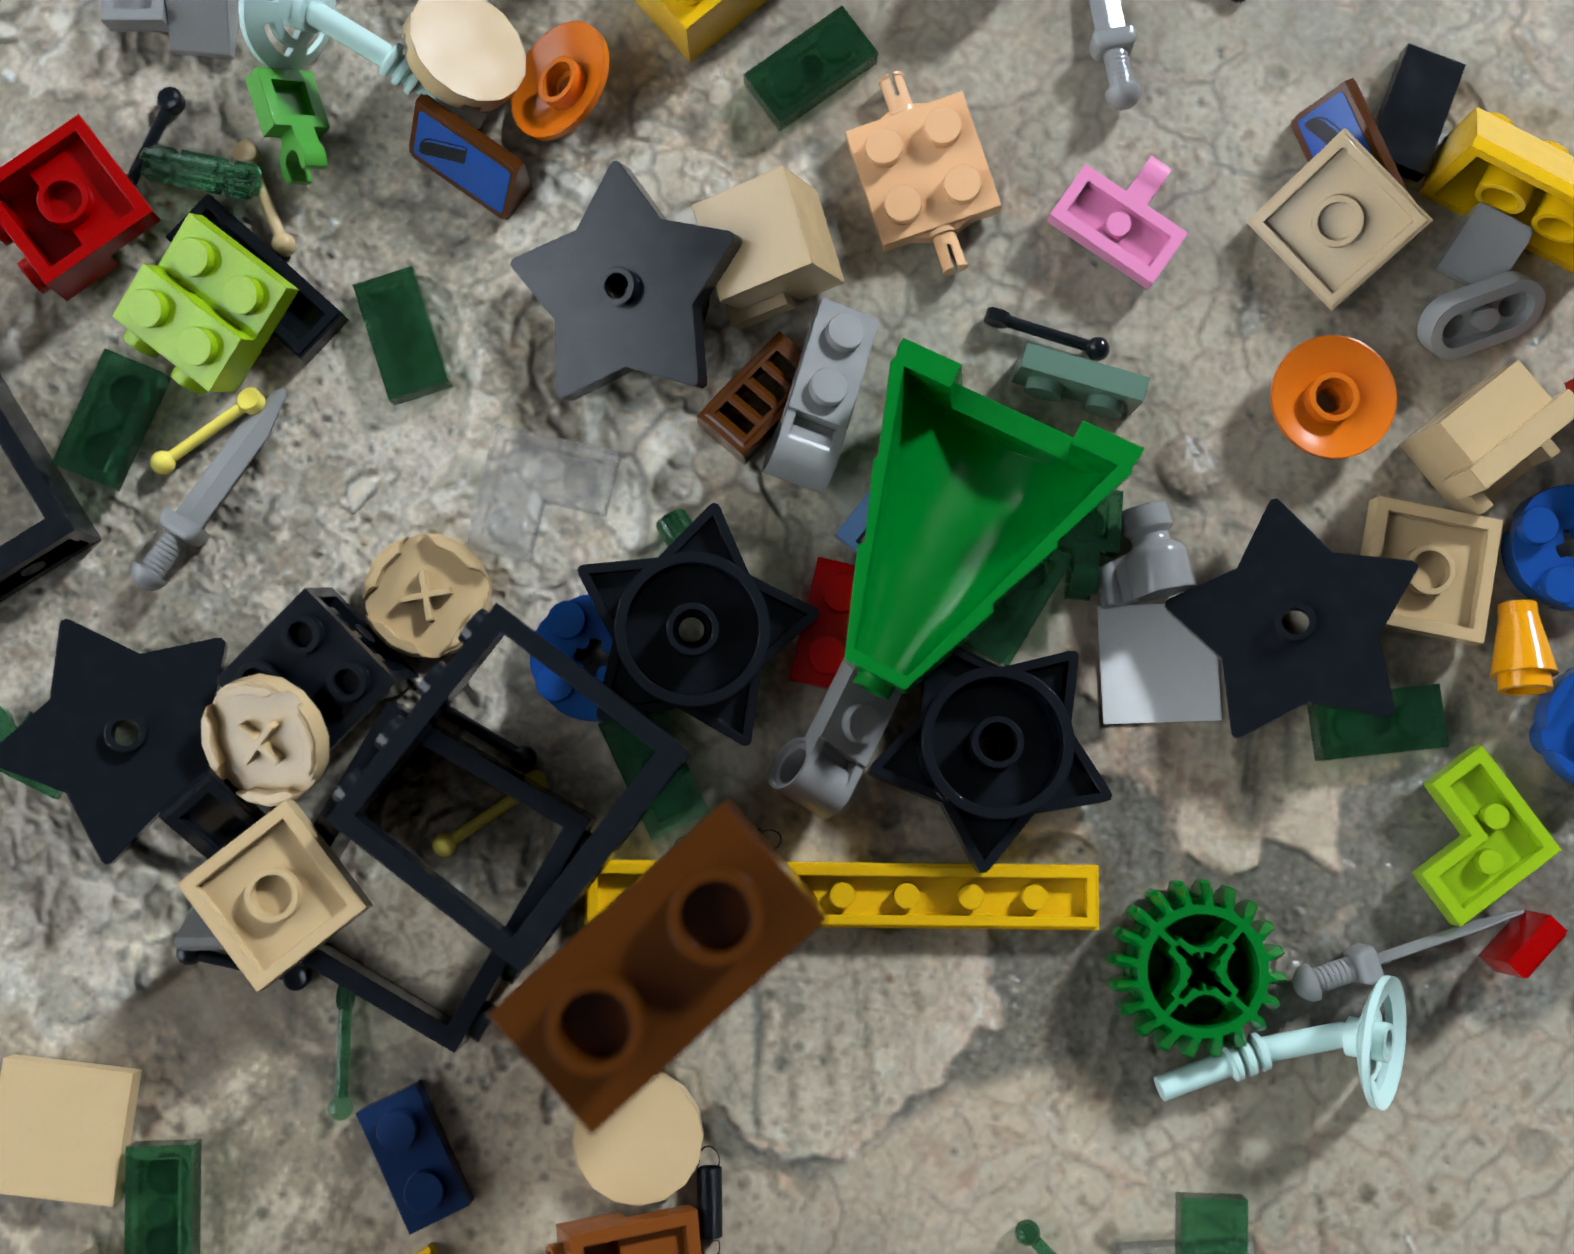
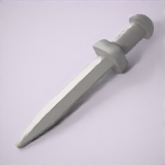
[1088,0,1142,111]
[130,388,287,591]
[1292,909,1525,1002]

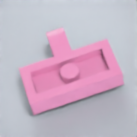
[1047,155,1188,290]

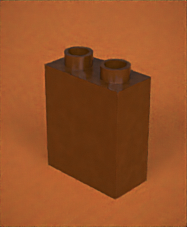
[488,796,827,1135]

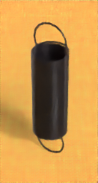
[697,1145,723,1254]

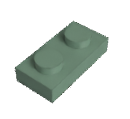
[1011,342,1150,419]

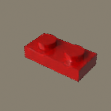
[789,556,855,690]

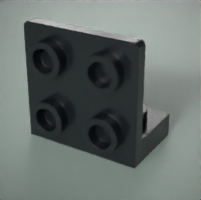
[217,587,420,753]

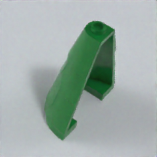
[845,338,1144,701]

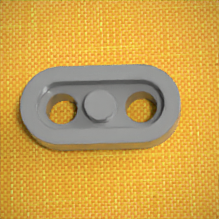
[1417,271,1546,360]

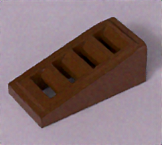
[697,331,802,465]

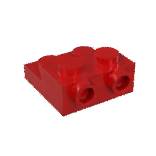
[0,114,161,301]

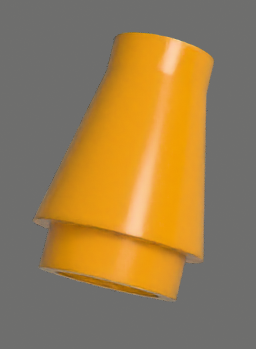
[1489,600,1559,696]

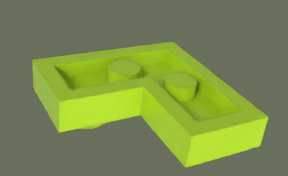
[1411,745,1562,927]

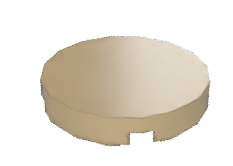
[402,0,526,112]
[363,534,492,659]
[201,673,329,807]
[572,1072,704,1206]

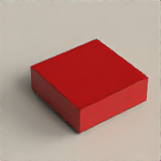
[1478,909,1568,979]

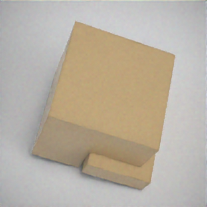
[691,165,845,330]
[1399,360,1574,515]

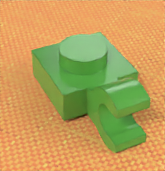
[245,67,330,185]

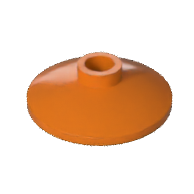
[511,21,609,141]
[1270,335,1397,460]

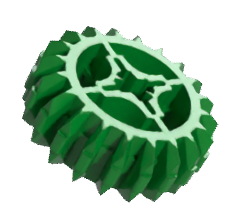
[1106,879,1287,1058]

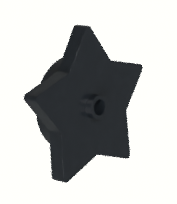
[510,161,742,401]
[1165,498,1418,739]
[577,503,819,746]
[0,619,240,864]
[868,647,1112,873]

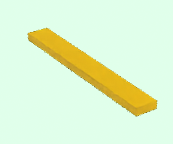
[584,859,1099,930]

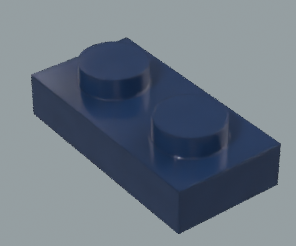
[356,1080,474,1235]

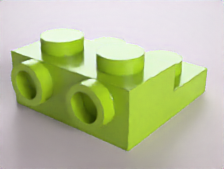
[112,213,299,395]

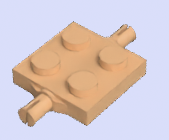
[845,71,1002,276]

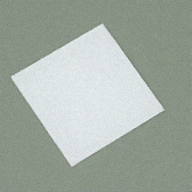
[1097,604,1222,724]

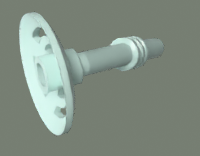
[238,0,487,129]
[1154,975,1407,1111]

